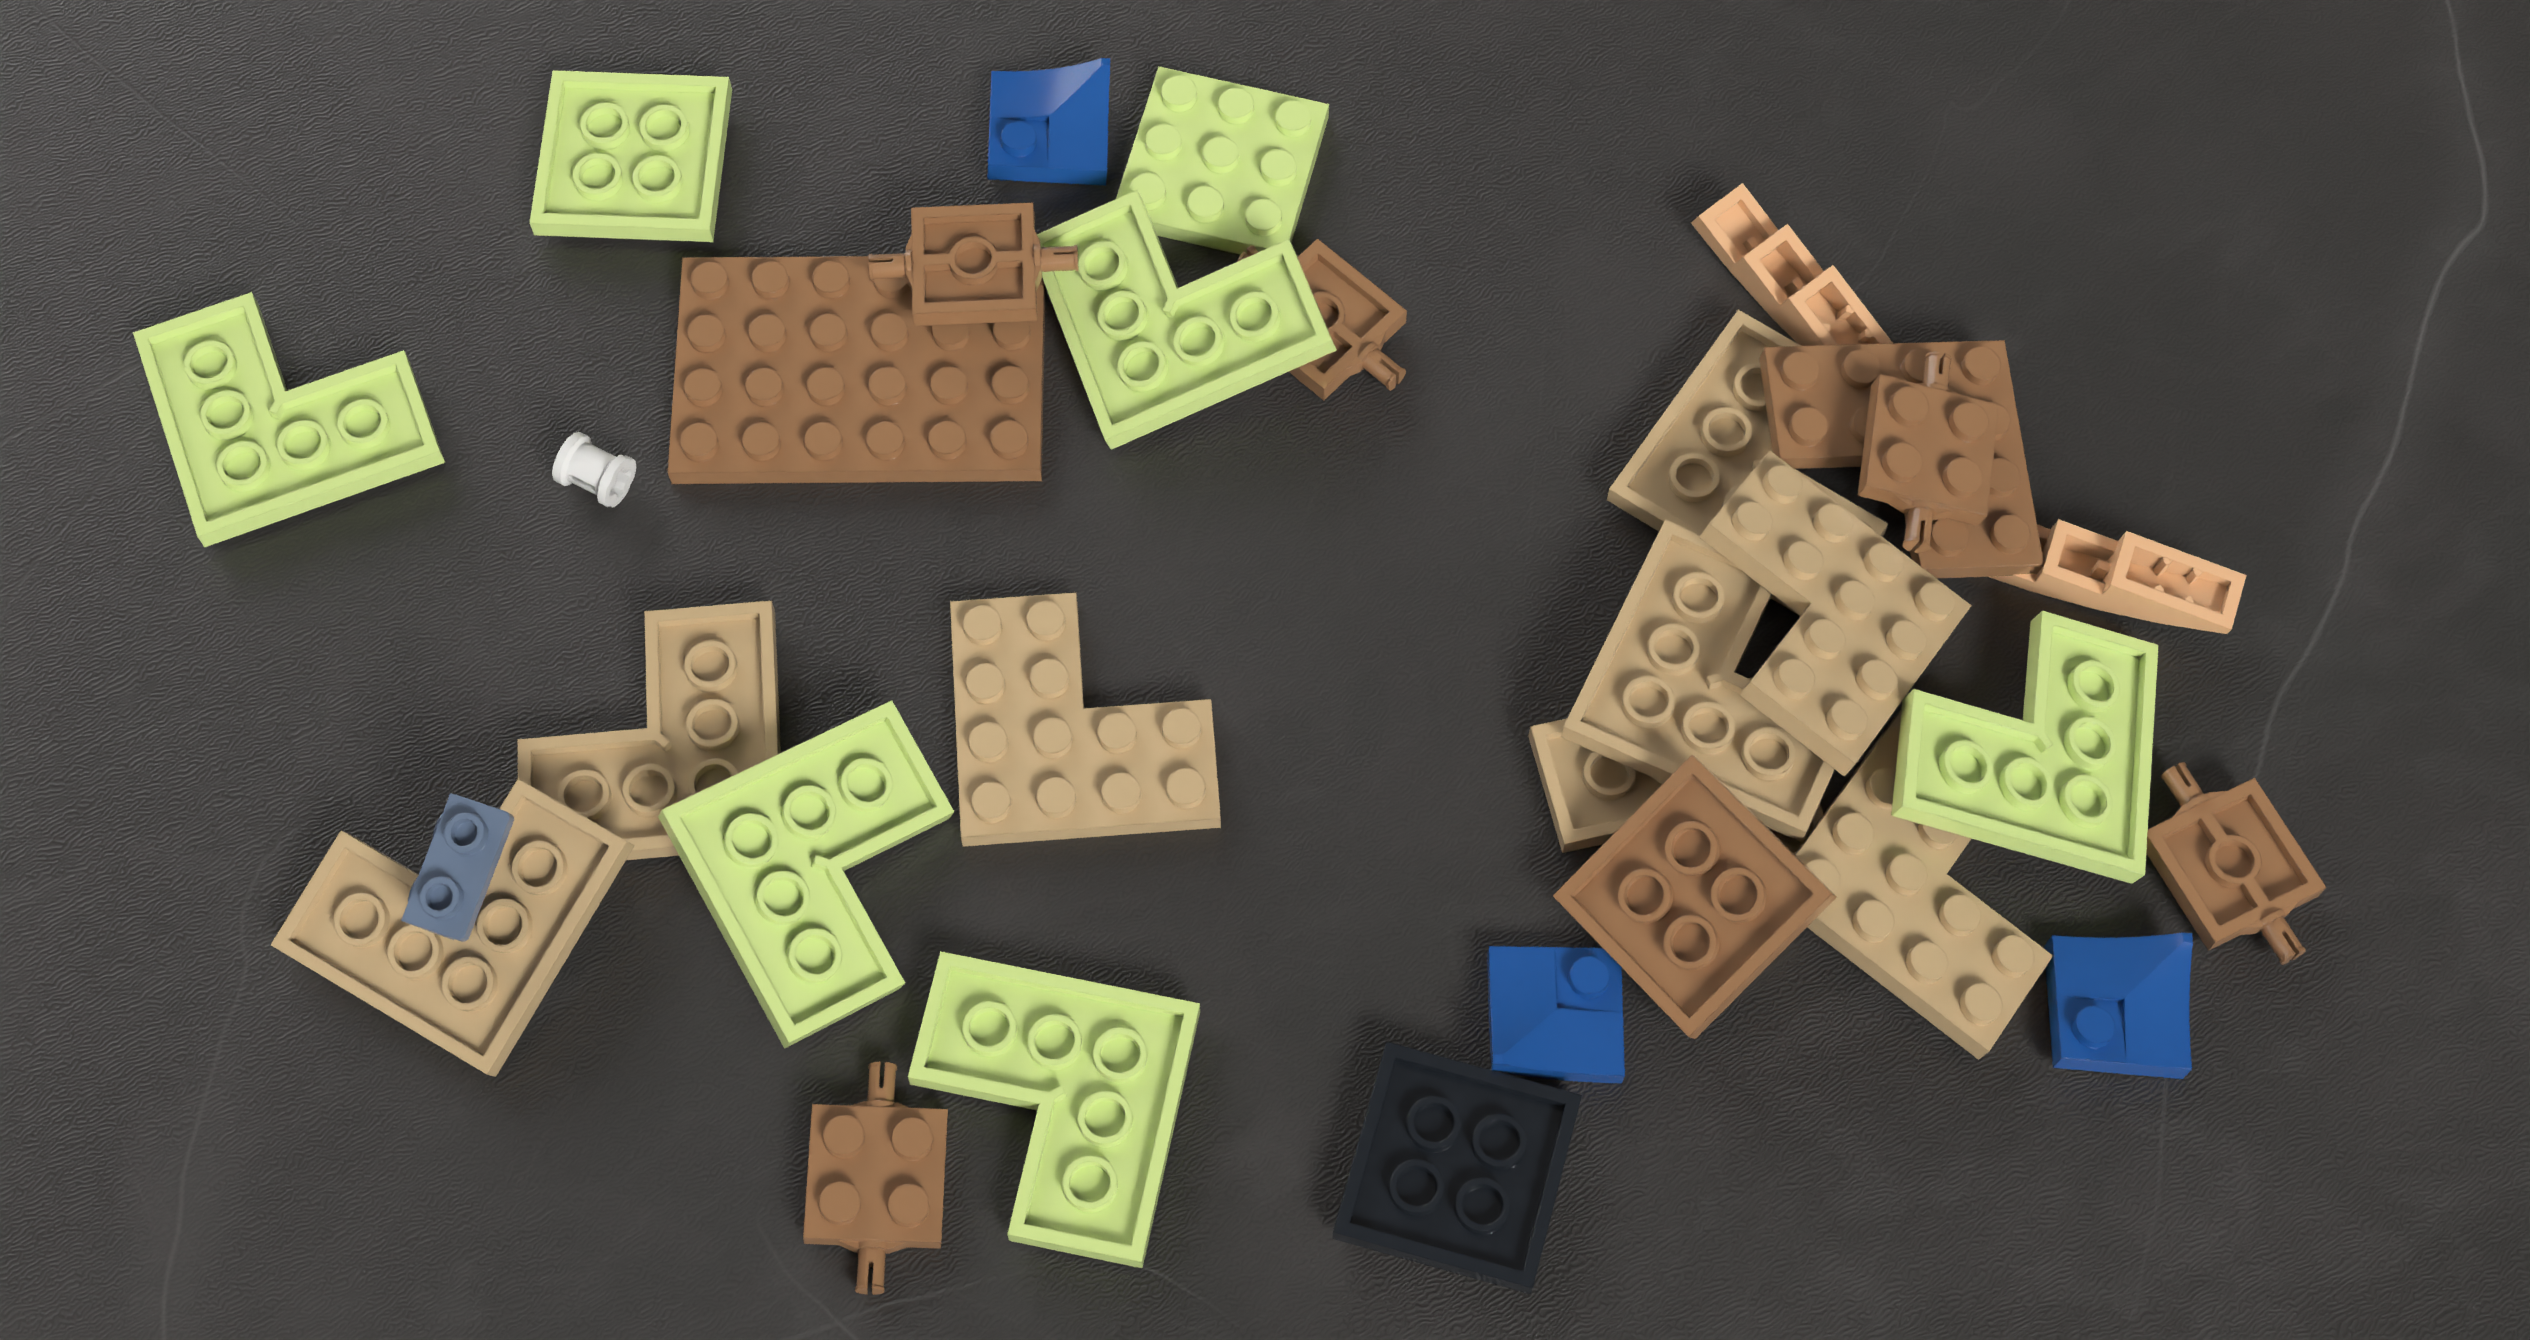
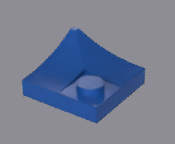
[987,58,1110,186]
[2044,933,2193,1079]
[1487,946,1625,1083]

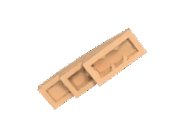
[1691,183,1893,346]
[1989,519,2246,634]

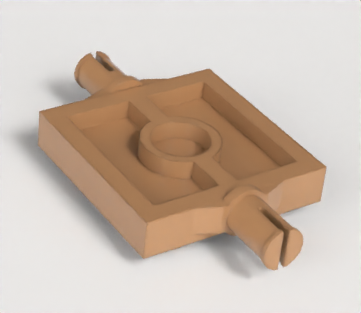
[868,203,1079,326]
[1237,239,1407,401]
[1858,351,1999,553]
[2146,762,2327,965]
[803,1062,948,1295]

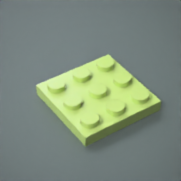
[1116,66,1329,255]
[530,70,732,242]

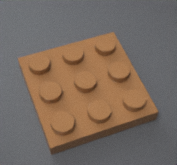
[1553,755,1837,1039]

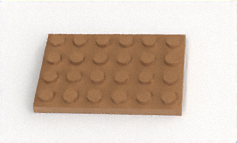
[668,256,1045,484]

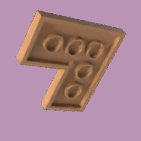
[1759,340,2044,579]

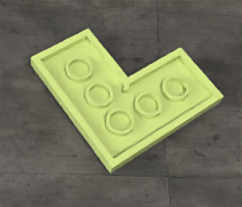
[1037,190,1336,450]
[133,292,445,547]
[1891,611,2158,884]
[658,700,954,1049]
[908,951,1200,1268]

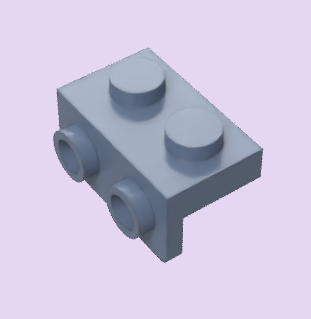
[401,793,514,942]

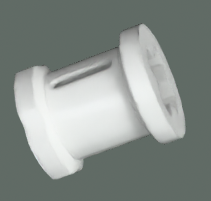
[552,432,636,508]

